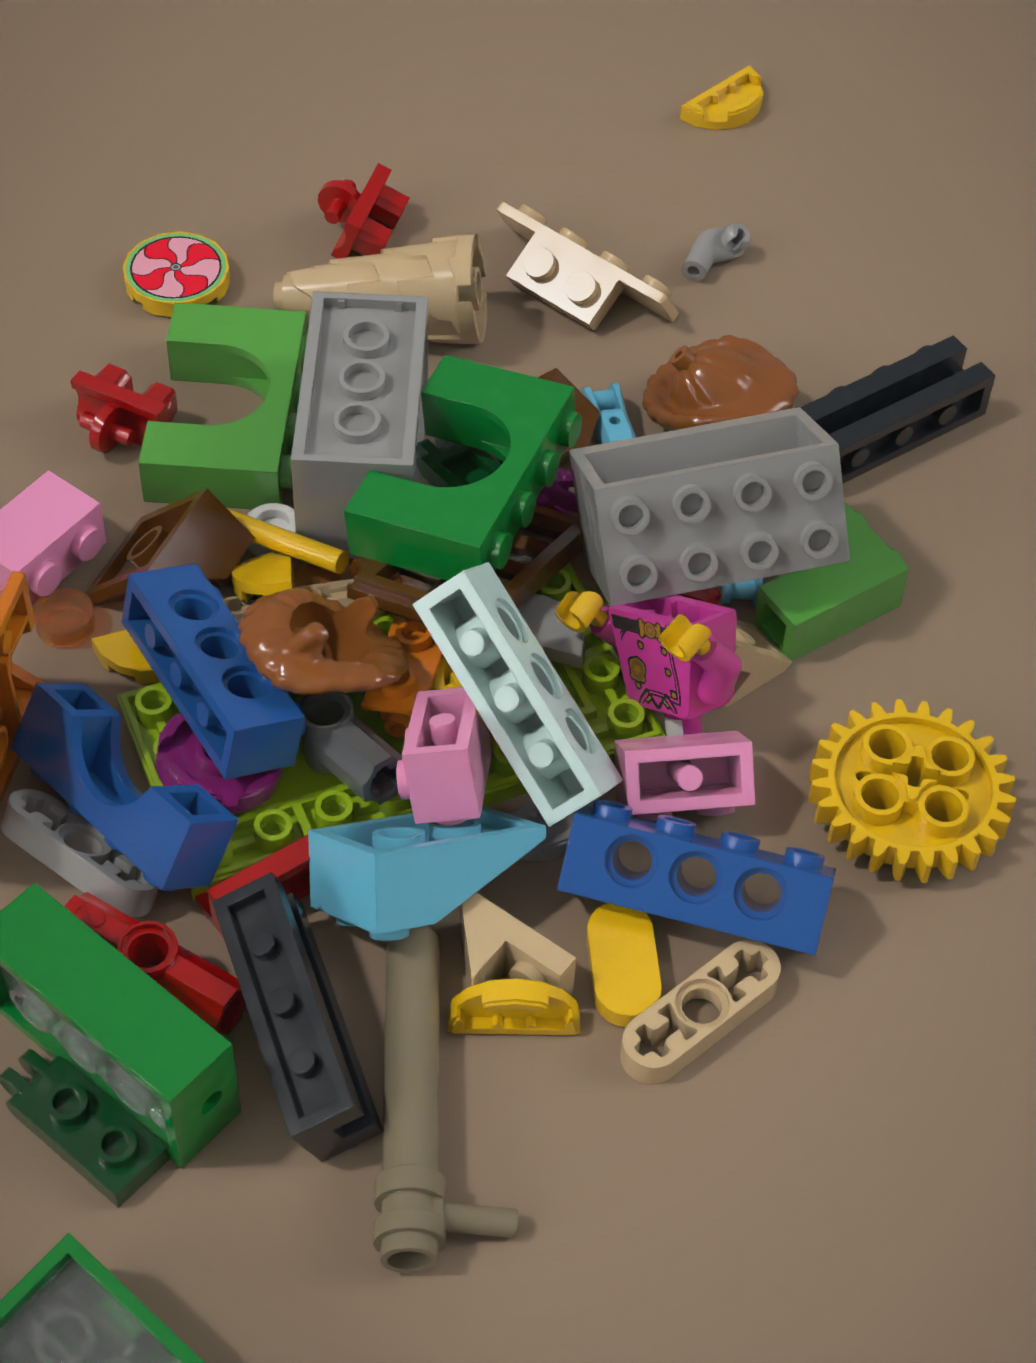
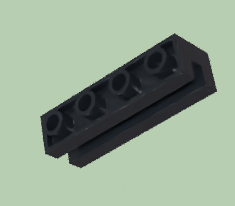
[794,335,996,484]
[212,872,383,1162]

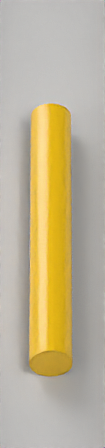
[227,508,349,574]

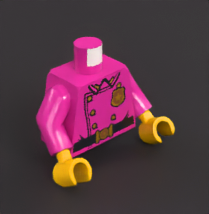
[555,591,742,736]

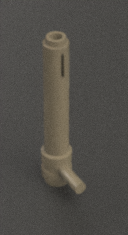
[373,925,518,1274]

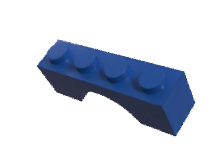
[11,683,239,892]

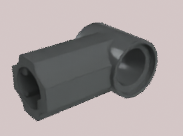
[299,692,402,805]

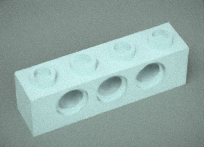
[412,562,623,827]

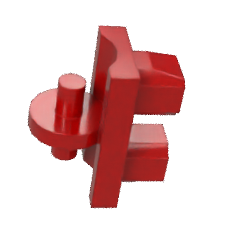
[317,163,410,259]
[70,363,178,454]

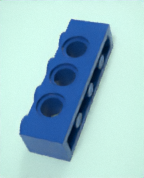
[122,563,306,780]
[557,799,836,955]

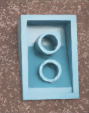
[308,806,546,941]

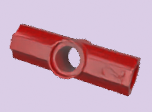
[64,892,246,1035]

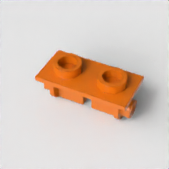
[361,615,443,738]

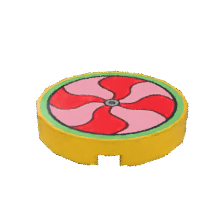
[123,231,230,317]

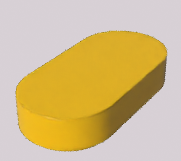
[586,903,662,1027]

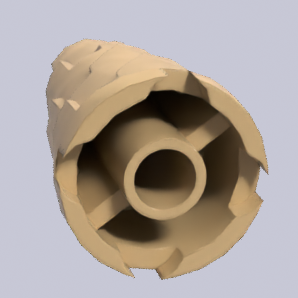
[273,233,487,344]

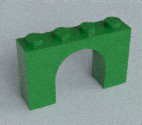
[344,355,582,581]

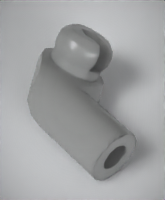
[681,223,751,282]

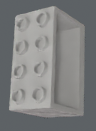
[291,291,428,559]
[569,407,850,606]

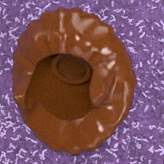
[642,335,799,431]
[238,588,409,694]

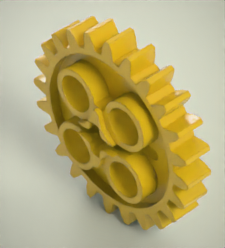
[808,699,1016,883]

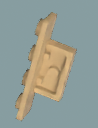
[496,201,679,332]

